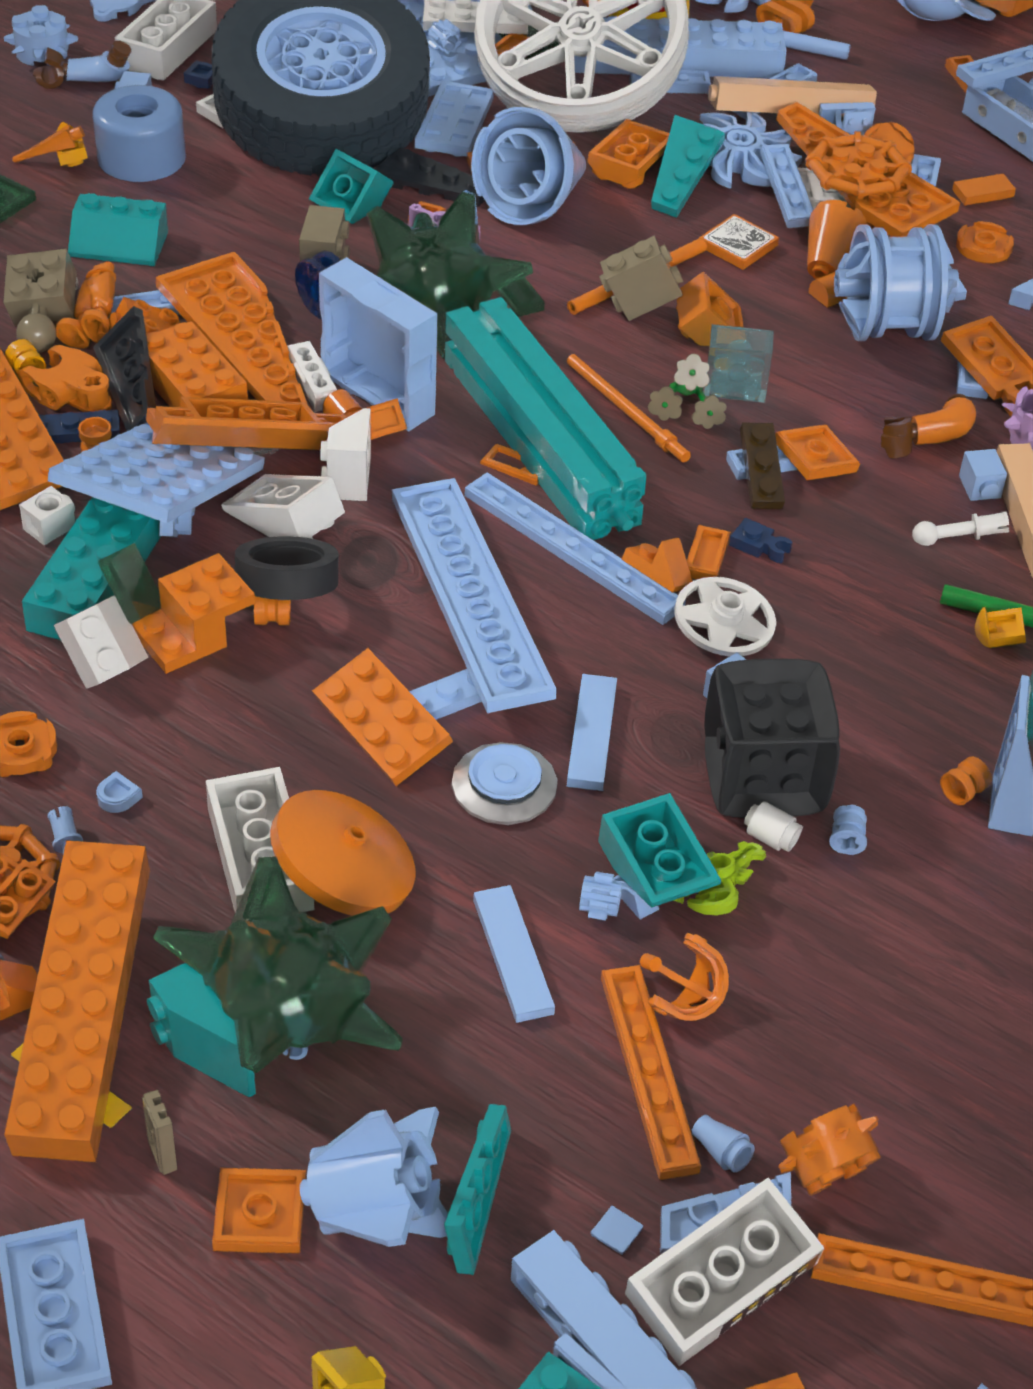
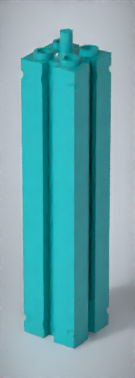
[445,297,647,540]

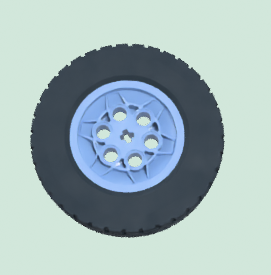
[212,0,430,176]

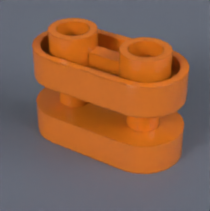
[756,0,815,34]

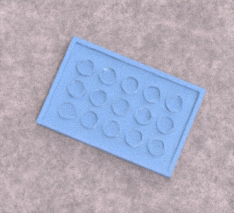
[48,423,265,523]

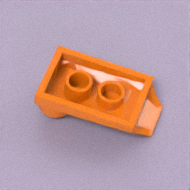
[588,119,670,189]

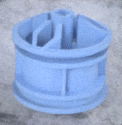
[834,224,959,341]

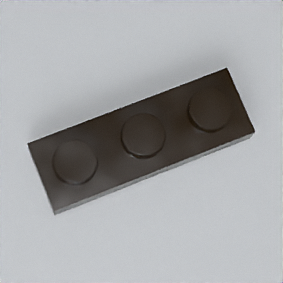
[740,423,785,509]

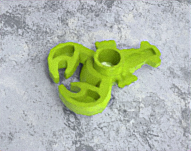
[673,841,766,915]

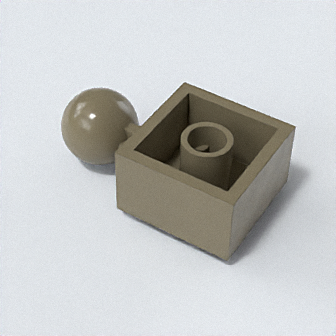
[3,249,77,353]

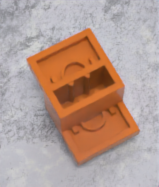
[131,553,255,674]

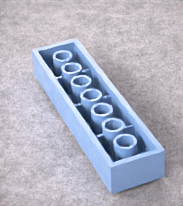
[574,16,787,78]

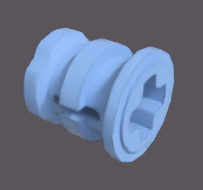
[830,805,867,855]

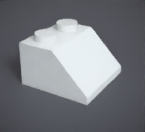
[321,408,371,501]
[54,594,148,689]

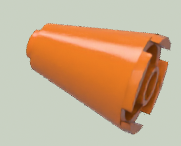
[807,199,867,279]

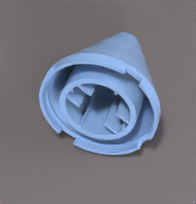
[471,107,586,225]

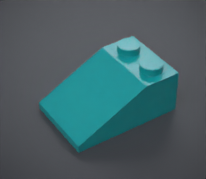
[598,793,721,908]
[147,959,256,1097]

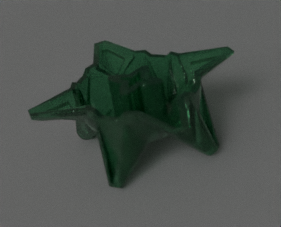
[367,190,533,359]
[153,856,403,1073]

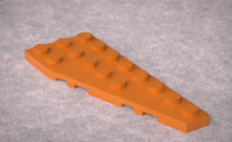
[777,102,960,237]
[156,251,308,405]

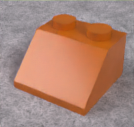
[676,272,746,346]

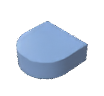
[96,771,143,813]

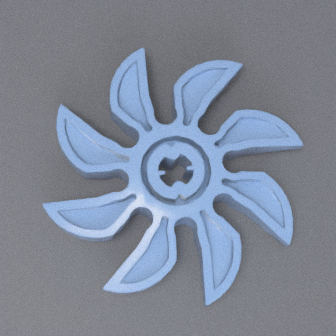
[700,112,802,188]

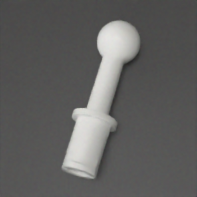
[912,512,1009,546]

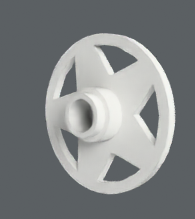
[674,577,776,656]

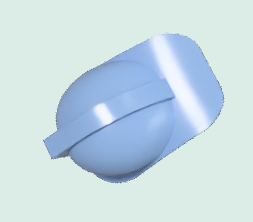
[897,0,996,21]

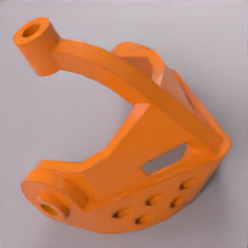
[640,933,729,1021]

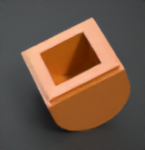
[808,272,847,308]
[323,389,363,414]

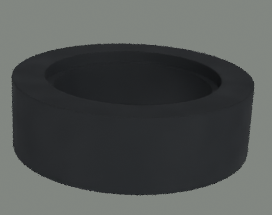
[235,536,339,600]

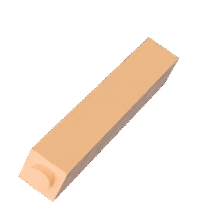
[708,76,877,117]
[997,443,1033,578]

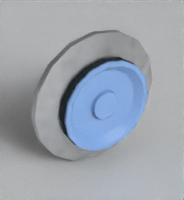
[451,742,558,825]

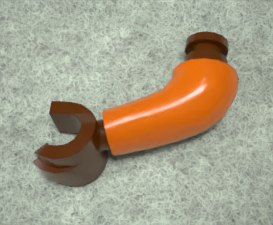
[881,393,977,458]

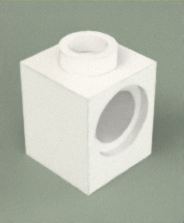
[19,486,75,546]

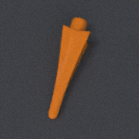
[12,124,85,163]

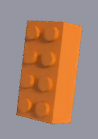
[146,321,248,407]

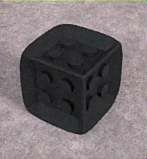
[704,658,840,818]

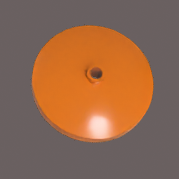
[270,790,416,917]

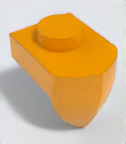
[57,122,88,167]
[975,607,1026,648]

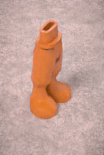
[55,261,116,349]

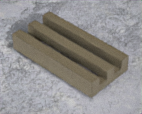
[142,1089,177,1175]

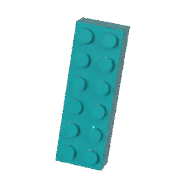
[22,497,161,640]

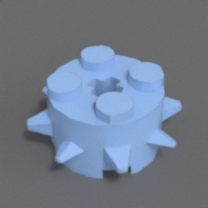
[4,5,78,66]

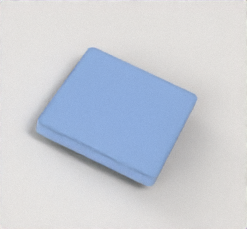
[591,1206,643,1255]

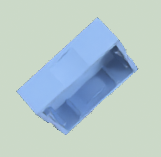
[319,257,437,431]

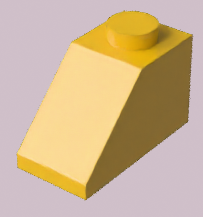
[311,1346,386,1389]

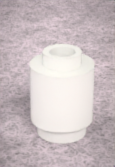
[744,801,803,852]

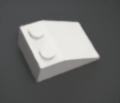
[221,474,345,539]

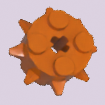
[778,1104,881,1196]

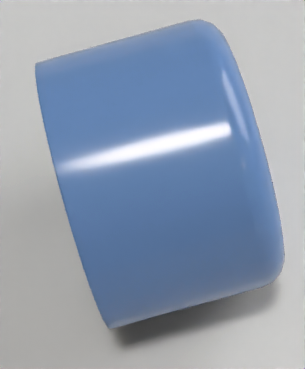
[93,85,186,182]

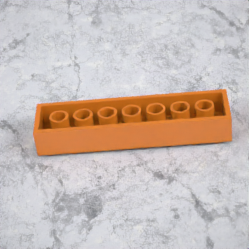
[4,840,150,1162]

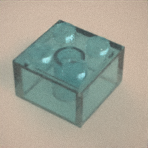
[704,324,774,403]

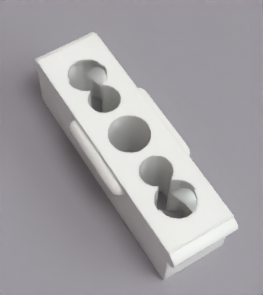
[287,341,337,412]

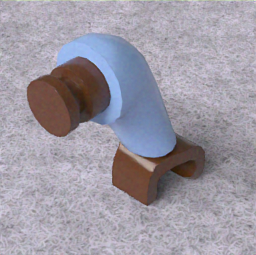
[33,41,132,89]

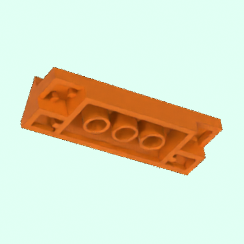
[146,397,347,450]

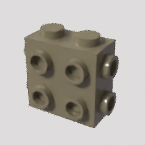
[599,236,684,321]

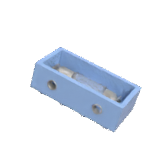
[962,76,1033,162]

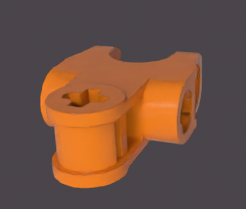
[18,345,112,412]

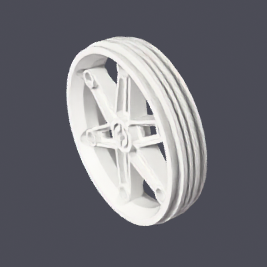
[474,0,689,132]

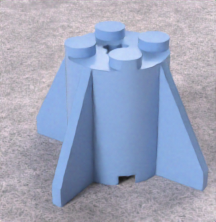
[300,1107,448,1247]

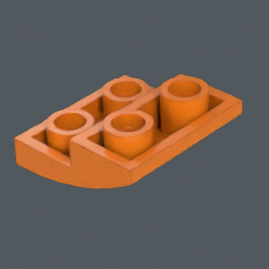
[0,851,56,939]

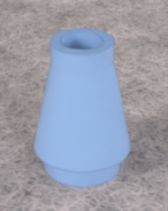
[692,1115,755,1172]

